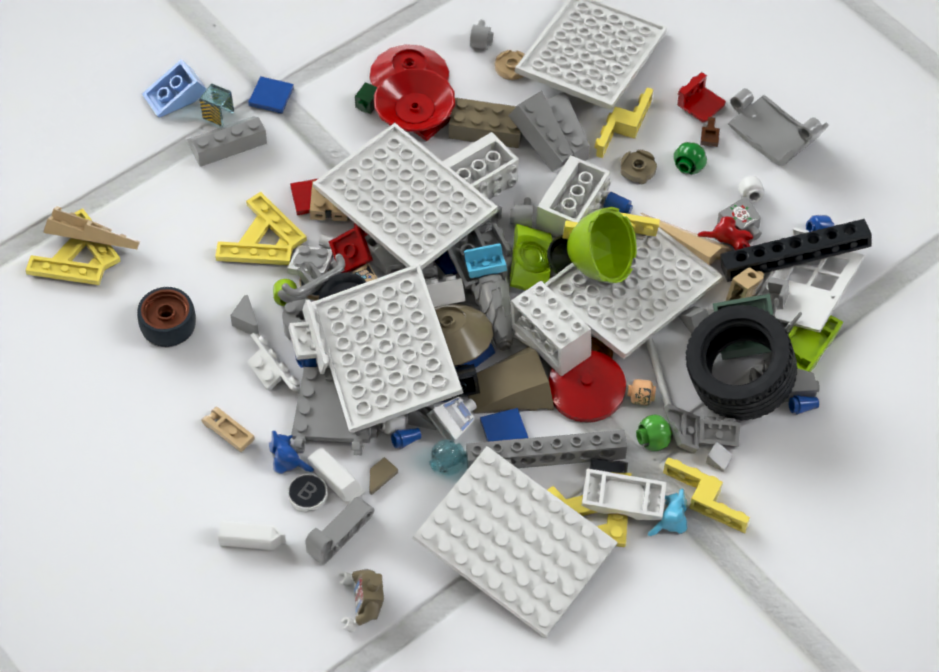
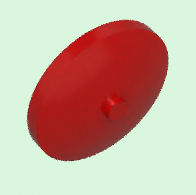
[548,350,626,423]

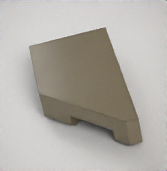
[369,457,398,495]

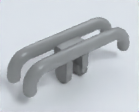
[278,254,345,303]

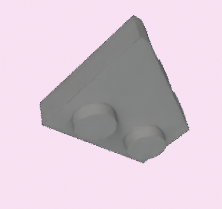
[664,404,700,453]

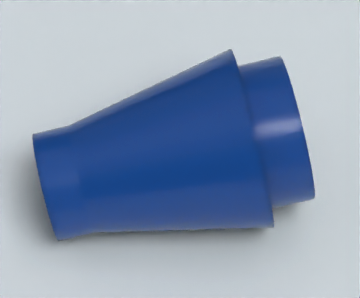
[788,395,819,415]
[391,428,422,449]

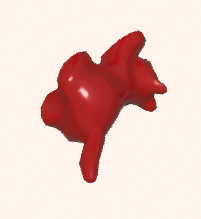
[698,216,753,250]

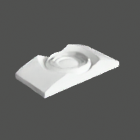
[582,469,667,520]

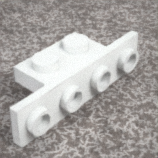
[288,299,329,374]
[247,333,300,393]

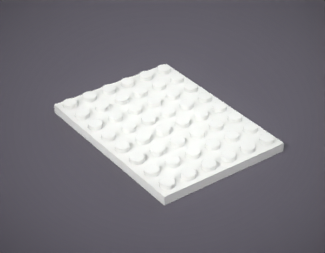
[515,0,668,110]
[313,123,498,270]
[545,213,723,359]
[311,264,463,434]
[413,446,618,638]

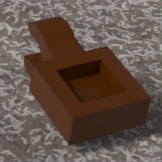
[700,117,720,147]

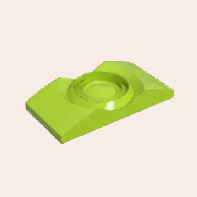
[509,224,552,291]
[788,315,843,372]

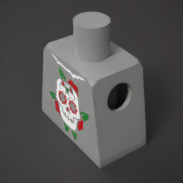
[717,196,762,240]

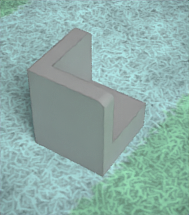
[768,277,789,309]

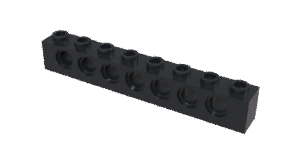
[720,218,872,282]

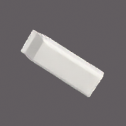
[308,447,365,503]
[218,520,286,550]

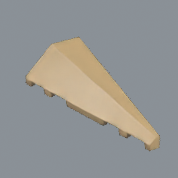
[43,206,140,250]
[641,213,731,265]

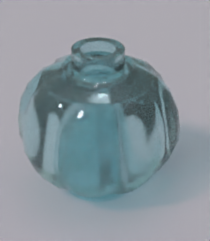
[429,439,467,476]

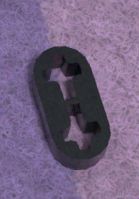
[590,459,628,473]

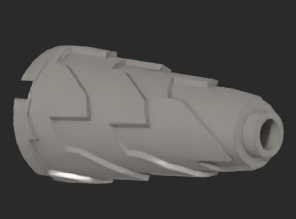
[471,275,513,351]

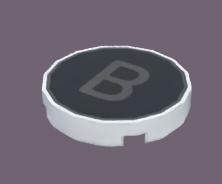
[288,474,328,512]

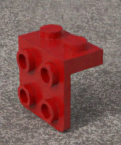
[677,72,726,123]

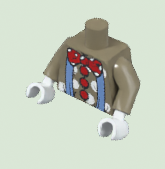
[339,569,384,632]

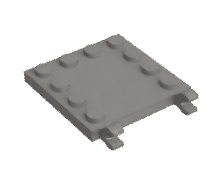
[291,367,372,455]

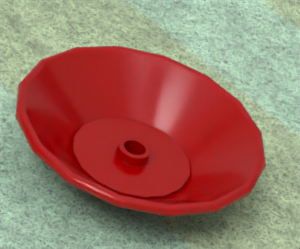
[369,44,449,87]
[374,68,455,132]

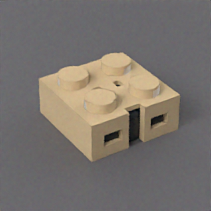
[310,181,348,221]

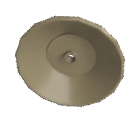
[434,304,493,366]

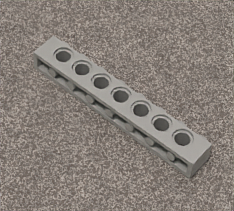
[466,430,627,468]

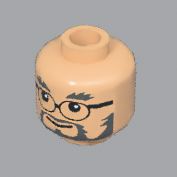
[627,379,656,406]

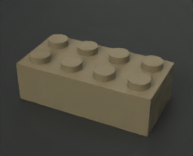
[449,98,522,149]

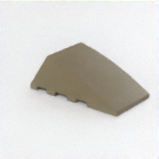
[467,346,554,414]

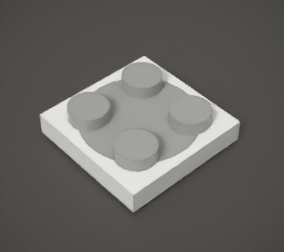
[287,245,334,276]

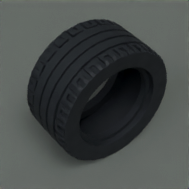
[685,305,798,421]

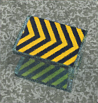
[199,83,234,127]

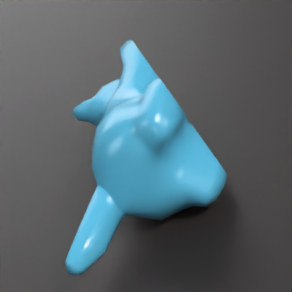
[648,489,688,536]

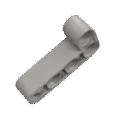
[305,497,375,565]

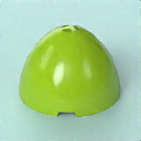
[567,207,637,283]

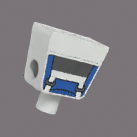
[427,397,477,444]

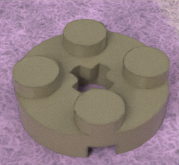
[620,150,657,184]

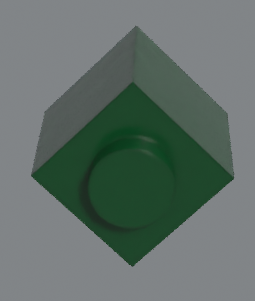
[355,82,378,114]

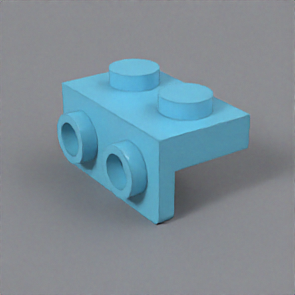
[464,243,507,278]

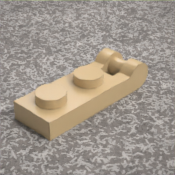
[201,407,255,452]

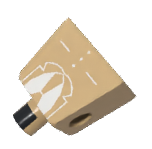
[726,268,765,301]

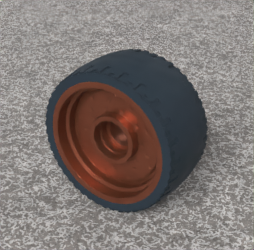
[137,287,196,347]

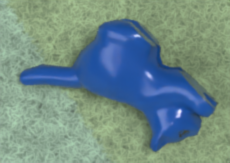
[269,431,314,474]

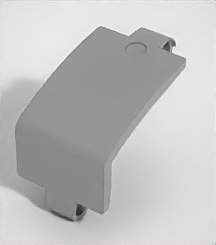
[728,88,829,166]

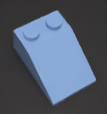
[142,59,208,118]

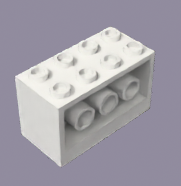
[442,132,519,199]
[536,155,611,237]
[511,281,591,376]

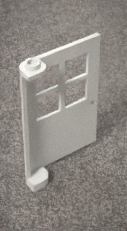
[757,227,865,333]

